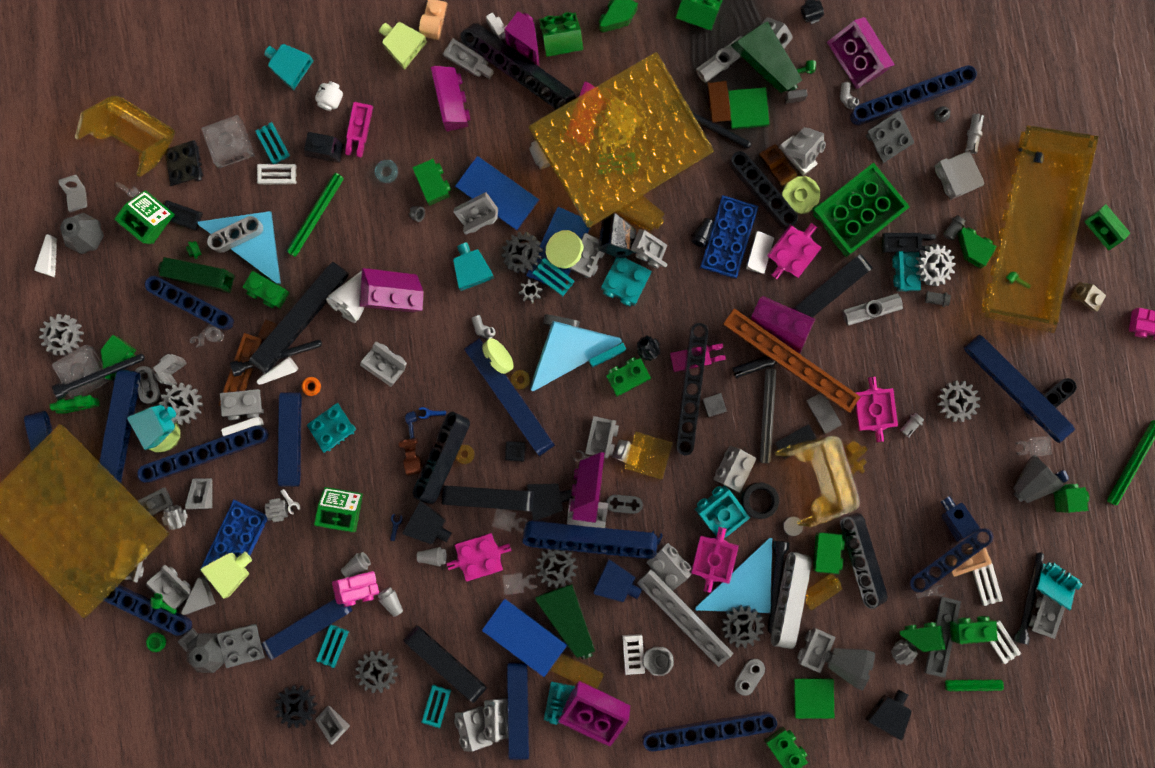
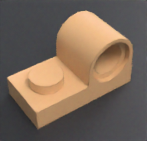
[419,0,447,40]
[947,547,992,577]

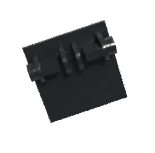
[165,140,204,186]

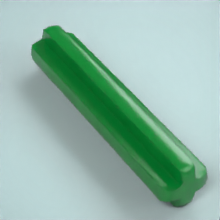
[945,680,1004,691]

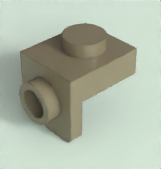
[1071,282,1106,312]

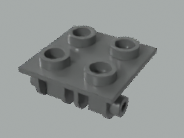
[866,110,915,163]
[217,623,265,668]

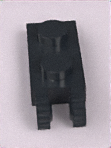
[882,233,936,253]

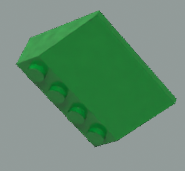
[814,162,910,258]

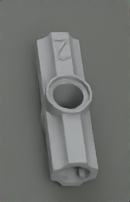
[696,36,742,83]
[842,293,903,326]

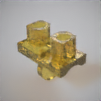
[832,440,868,475]

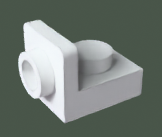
[486,12,506,40]

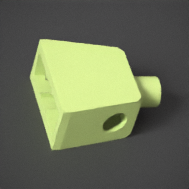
[379,22,427,69]
[201,552,252,599]

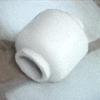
[315,81,343,111]

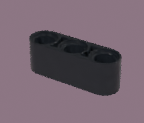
[1024,378,1077,420]

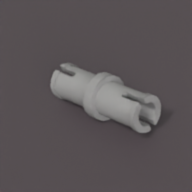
[965,114,984,154]

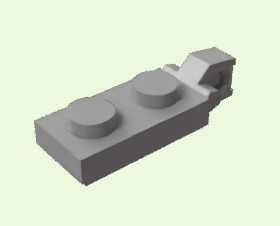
[443,39,494,79]

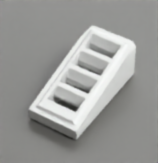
[34,234,57,277]
[257,357,299,385]
[622,634,645,675]

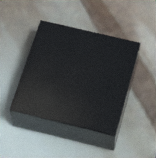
[505,441,526,462]

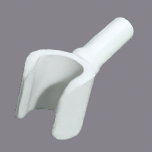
[280,489,300,514]

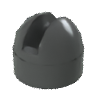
[934,106,950,123]
[408,206,425,222]

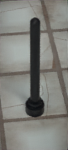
[667,99,751,148]
[230,340,322,377]
[52,354,145,400]
[768,540,789,634]
[1013,552,1044,645]

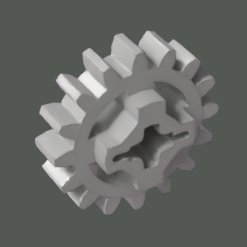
[915,244,956,286]
[39,314,84,356]
[937,381,981,422]
[159,383,203,425]

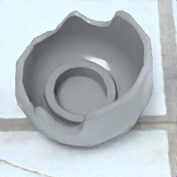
[643,646,674,676]

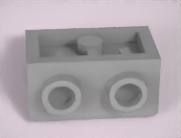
[569,233,604,278]

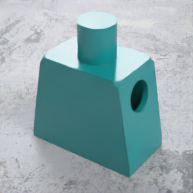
[264,44,313,90]
[453,242,494,291]
[127,405,176,450]

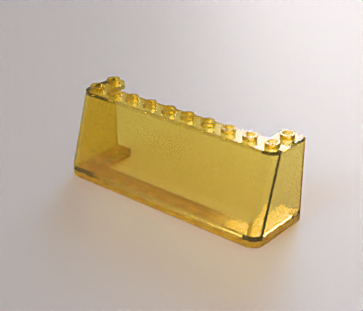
[982,125,1099,334]

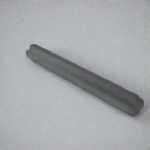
[760,368,776,463]

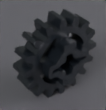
[274,684,318,728]

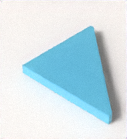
[198,211,281,284]
[530,321,622,391]
[695,538,772,613]

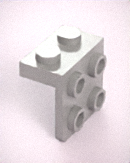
[934,151,984,200]

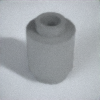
[529,139,554,169]

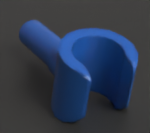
[418,407,446,419]

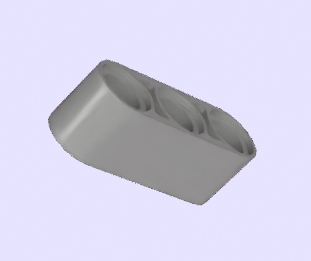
[207,216,263,253]

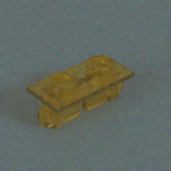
[805,573,843,611]

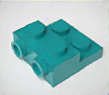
[601,257,652,307]
[695,485,750,539]

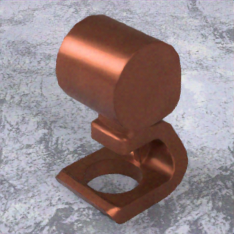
[398,438,422,476]

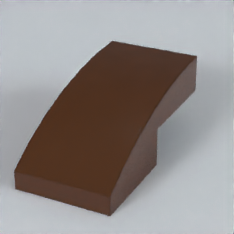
[707,81,731,122]
[759,144,797,187]

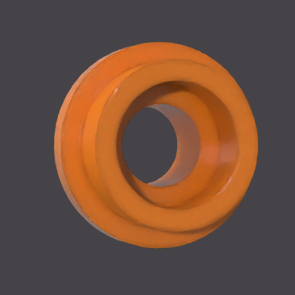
[301,377,321,396]

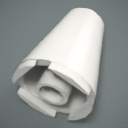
[326,271,365,323]

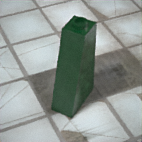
[731,21,802,93]
[158,257,235,294]
[535,584,595,660]

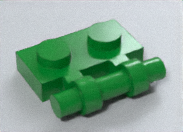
[50,395,100,414]

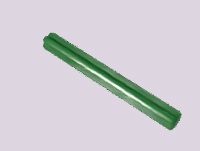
[287,173,344,257]
[1107,420,1155,506]

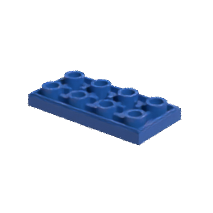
[455,156,539,231]
[700,195,759,279]
[527,207,593,290]
[200,500,267,571]
[482,599,567,677]

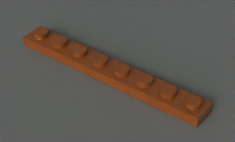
[722,308,860,413]

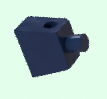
[940,496,980,542]
[593,559,642,602]

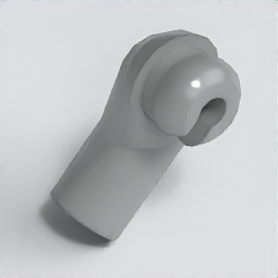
[840,82,859,109]
[471,315,496,339]

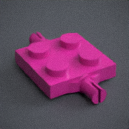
[767,223,822,280]
[855,377,898,442]
[692,527,739,593]
[447,533,512,582]

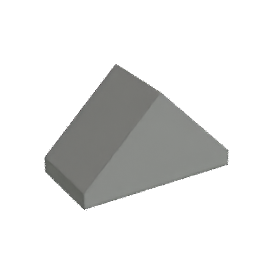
[185,478,212,509]
[181,577,215,615]
[315,705,350,745]

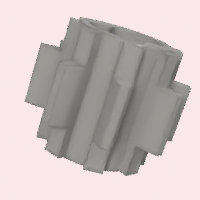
[519,279,543,304]
[265,498,288,522]
[161,505,188,530]
[891,639,918,666]

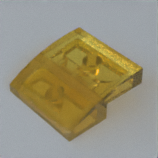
[625,432,673,480]

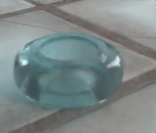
[375,160,398,183]

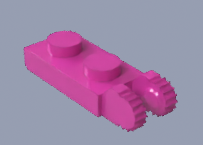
[345,102,373,157]
[670,344,726,372]

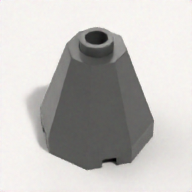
[60,213,104,254]
[1013,455,1064,503]
[186,633,225,673]
[825,648,875,690]

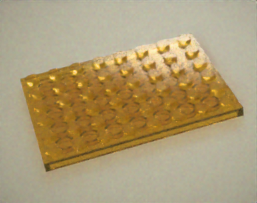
[528,52,714,228]
[0,424,169,618]

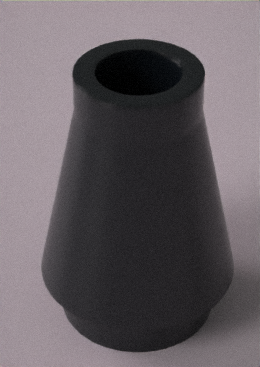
[691,218,714,247]

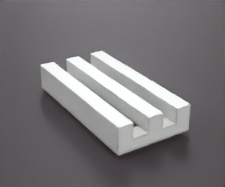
[257,164,296,184]
[221,417,264,436]
[973,564,1003,606]
[990,620,1021,664]

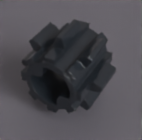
[800,0,824,24]
[636,335,661,361]

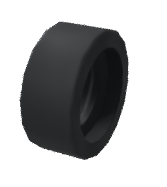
[741,482,779,519]

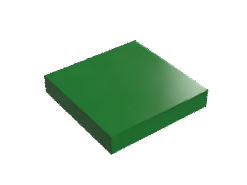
[728,88,770,129]
[794,678,834,719]

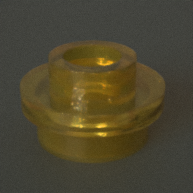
[511,370,530,389]
[456,445,475,464]

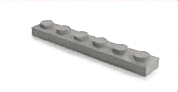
[637,569,733,667]

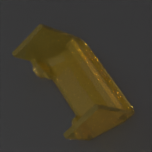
[75,96,175,177]
[775,436,860,527]

